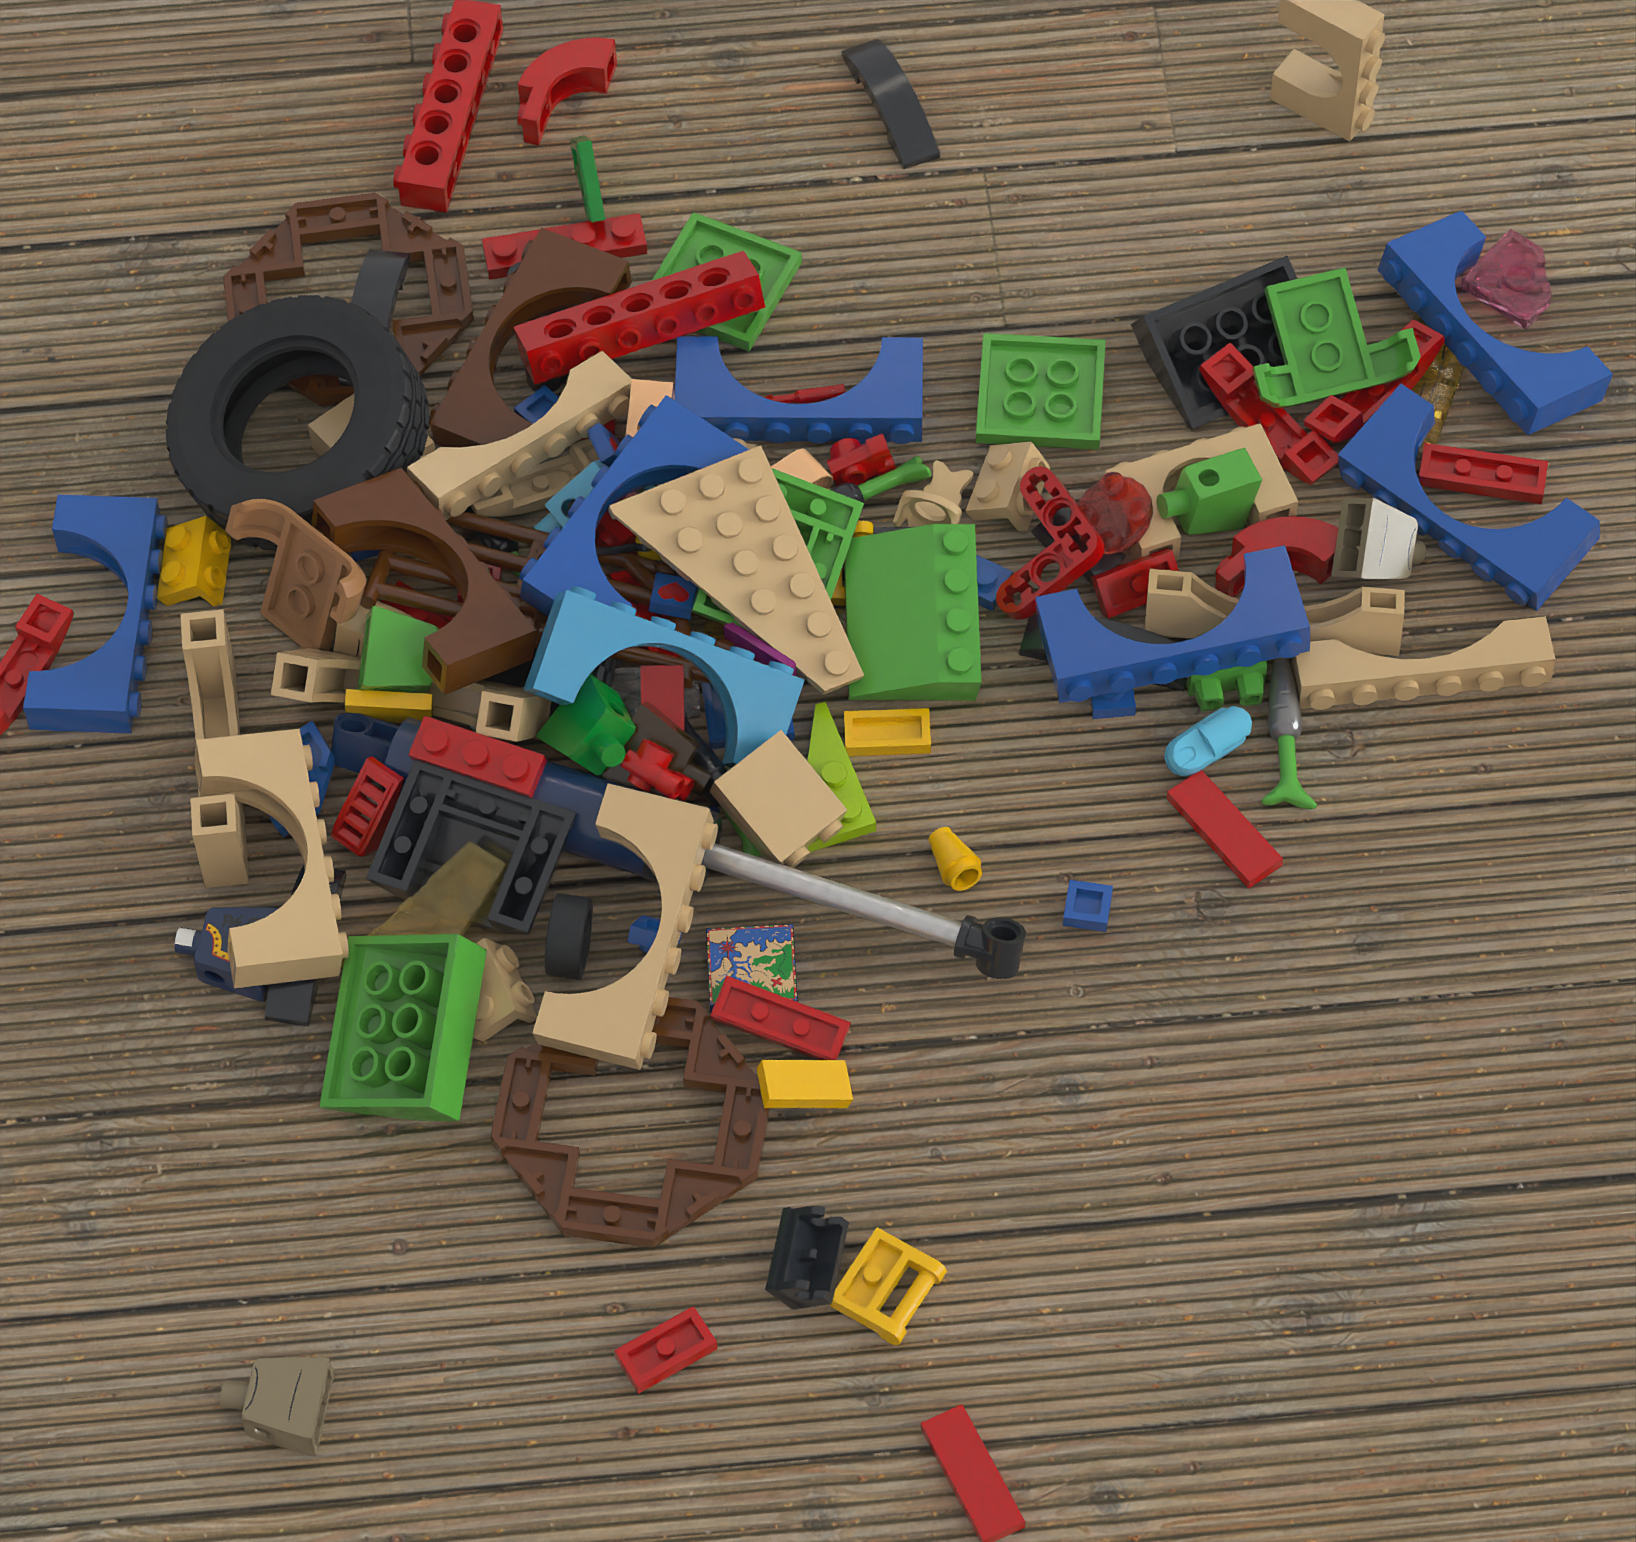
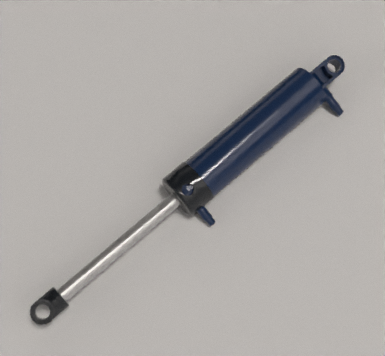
[331,712,1026,979]

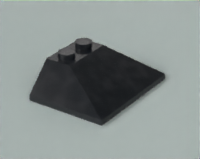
[366,759,577,935]

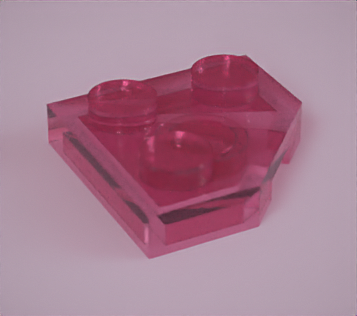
[1461,228,1552,330]

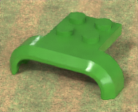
[1252,267,1421,408]

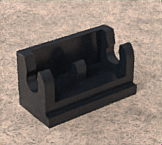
[765,1206,849,1310]

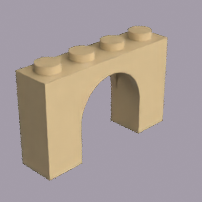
[1270,0,1385,142]
[1104,423,1298,561]

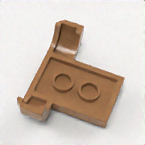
[225,499,366,651]

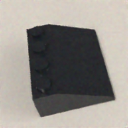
[1130,255,1298,430]

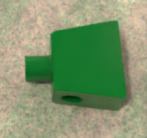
[536,674,636,776]

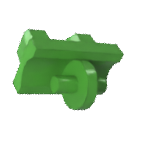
[1186,661,1267,711]

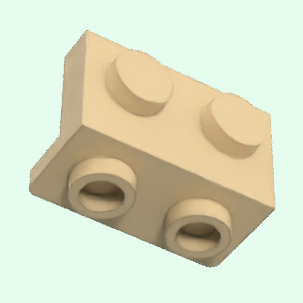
[966,442,1050,532]
[473,938,537,1042]

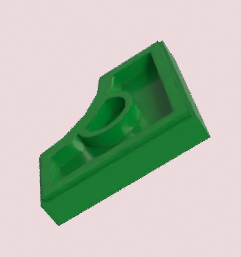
[569,136,606,222]

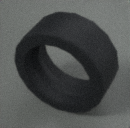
[545,893,593,980]

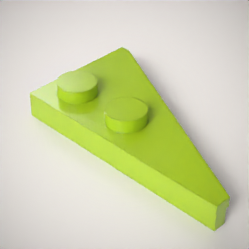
[807,701,877,852]

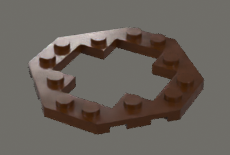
[223,193,474,406]
[491,997,770,1248]

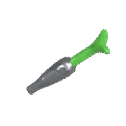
[1261,657,1317,810]

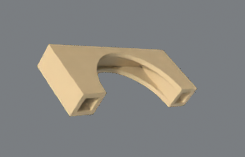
[180,609,249,888]
[271,648,551,742]
[194,729,349,988]
[532,784,718,1070]

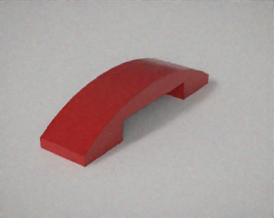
[1303,319,1445,443]
[1199,343,1339,485]
[0,594,74,736]

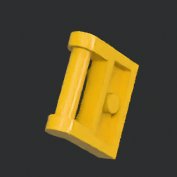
[829,1227,947,1346]

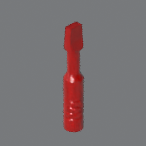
[763,384,845,404]

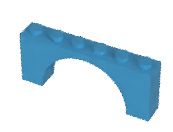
[523,586,805,768]

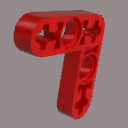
[996,466,1105,620]

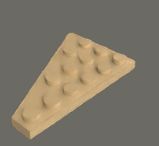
[608,445,864,695]

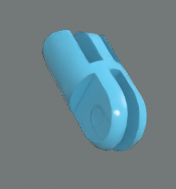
[1164,706,1252,777]

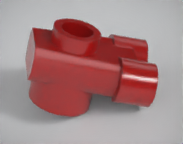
[827,433,897,486]
[621,739,694,801]

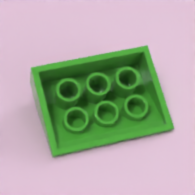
[844,524,982,701]
[319,934,487,1121]

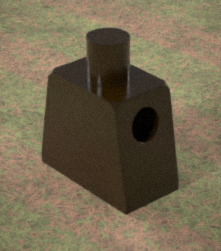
[601,702,713,798]

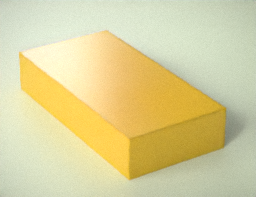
[345,689,433,723]
[844,708,931,756]
[756,1060,853,1108]

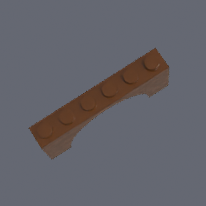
[429,228,632,448]
[312,468,537,695]

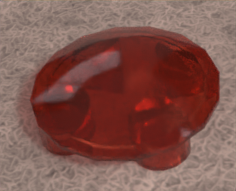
[1070,472,1153,555]

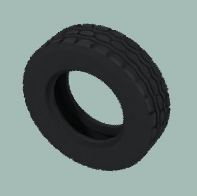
[165,295,429,551]

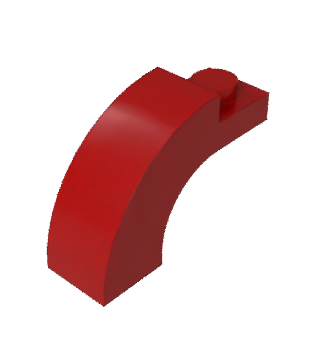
[517,38,617,145]
[1215,516,1338,598]

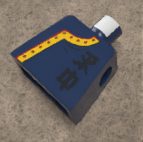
[174,907,279,1002]

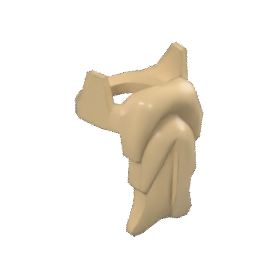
[893,461,973,527]

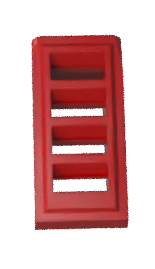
[331,756,404,857]

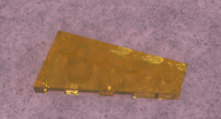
[341,841,508,971]

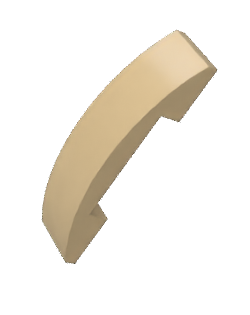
[470,438,600,517]

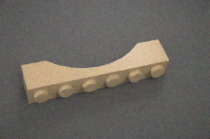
[407,351,632,520]
[1145,569,1405,656]
[1290,616,1556,710]

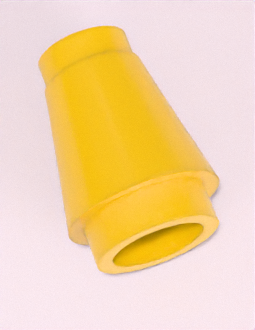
[928,827,982,891]

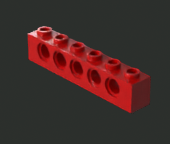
[393,0,503,213]
[513,250,766,385]

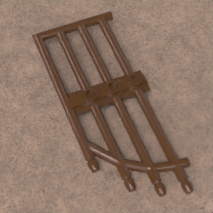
[360,511,735,690]

